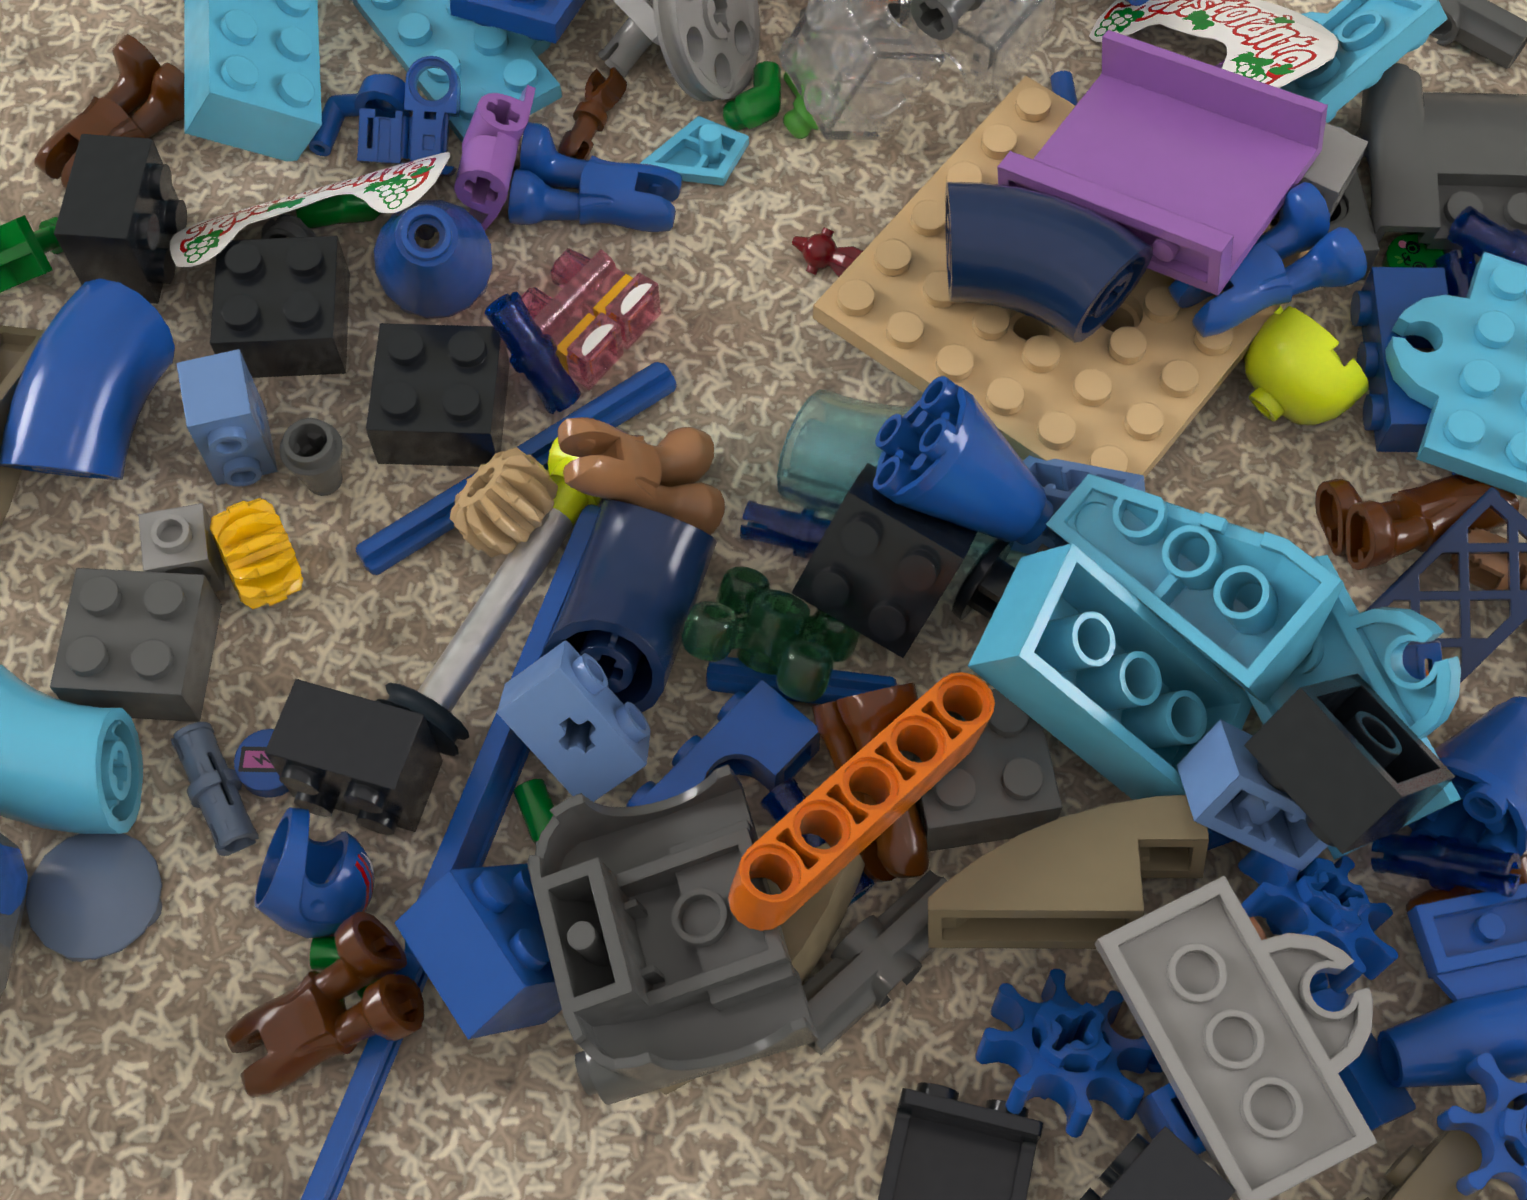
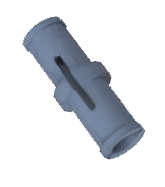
[171,722,259,856]

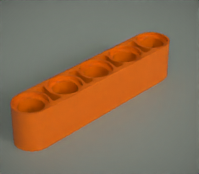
[728,672,995,931]

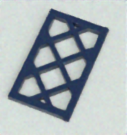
[1364,487,1527,683]

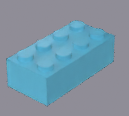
[184,0,322,162]
[968,543,1252,800]

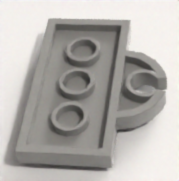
[1094,875,1378,1200]

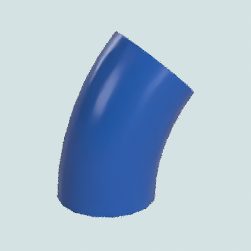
[0,278,175,480]

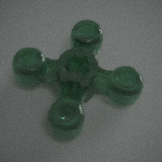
[682,566,860,702]

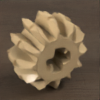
[450,447,558,558]

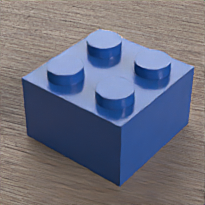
[394,863,562,1039]

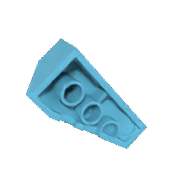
[1046,474,1344,705]

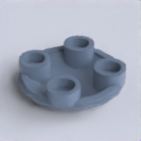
[25,833,162,962]

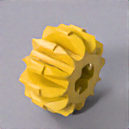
[210,498,303,609]

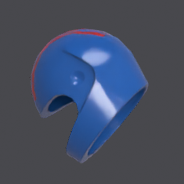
[254,807,375,938]

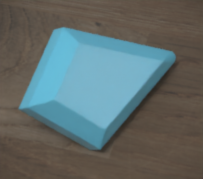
[641,116,749,186]

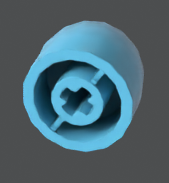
[0,665,143,834]

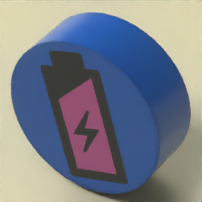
[234,729,289,798]

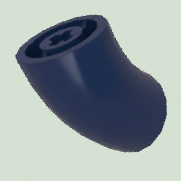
[945,182,1153,343]
[544,500,717,713]

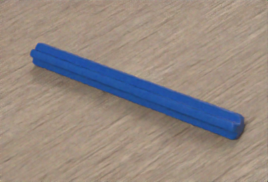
[356,362,677,575]

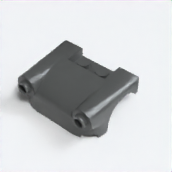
[1355,63,1527,252]
[528,765,819,1105]

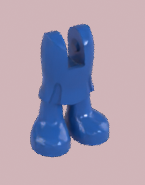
[508,122,682,232]
[1168,182,1367,338]

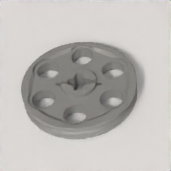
[653,0,760,102]

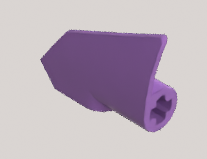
[454,85,536,231]

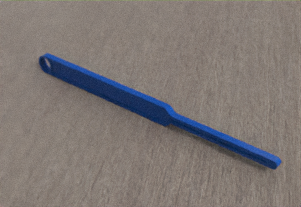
[301,504,601,1200]

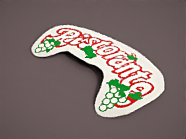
[1089,0,1339,88]
[170,152,450,267]

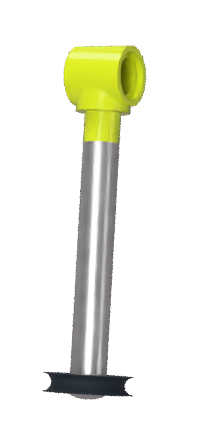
[376,437,603,756]

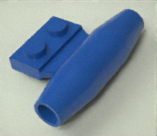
[1377,883,1527,1088]

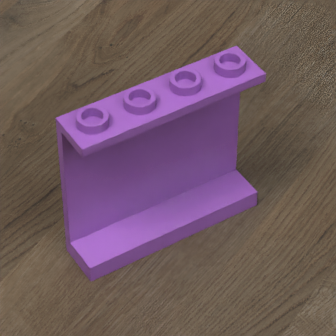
[997,30,1328,296]

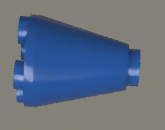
[374,200,493,318]
[873,376,1053,545]
[1408,696,1527,875]

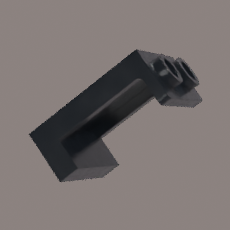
[878,1082,1044,1200]

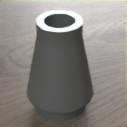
[279,418,343,496]

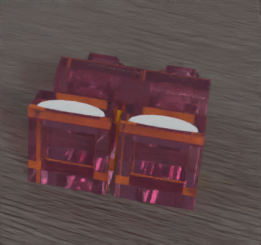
[514,248,661,391]

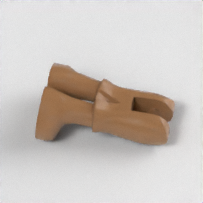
[558,417,725,535]

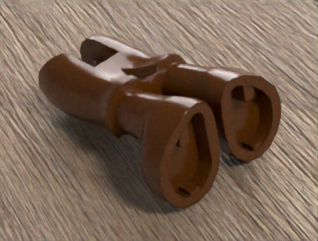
[34,34,184,189]
[1315,474,1519,570]
[812,683,929,882]
[225,912,424,1098]

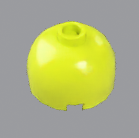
[1244,306,1369,425]

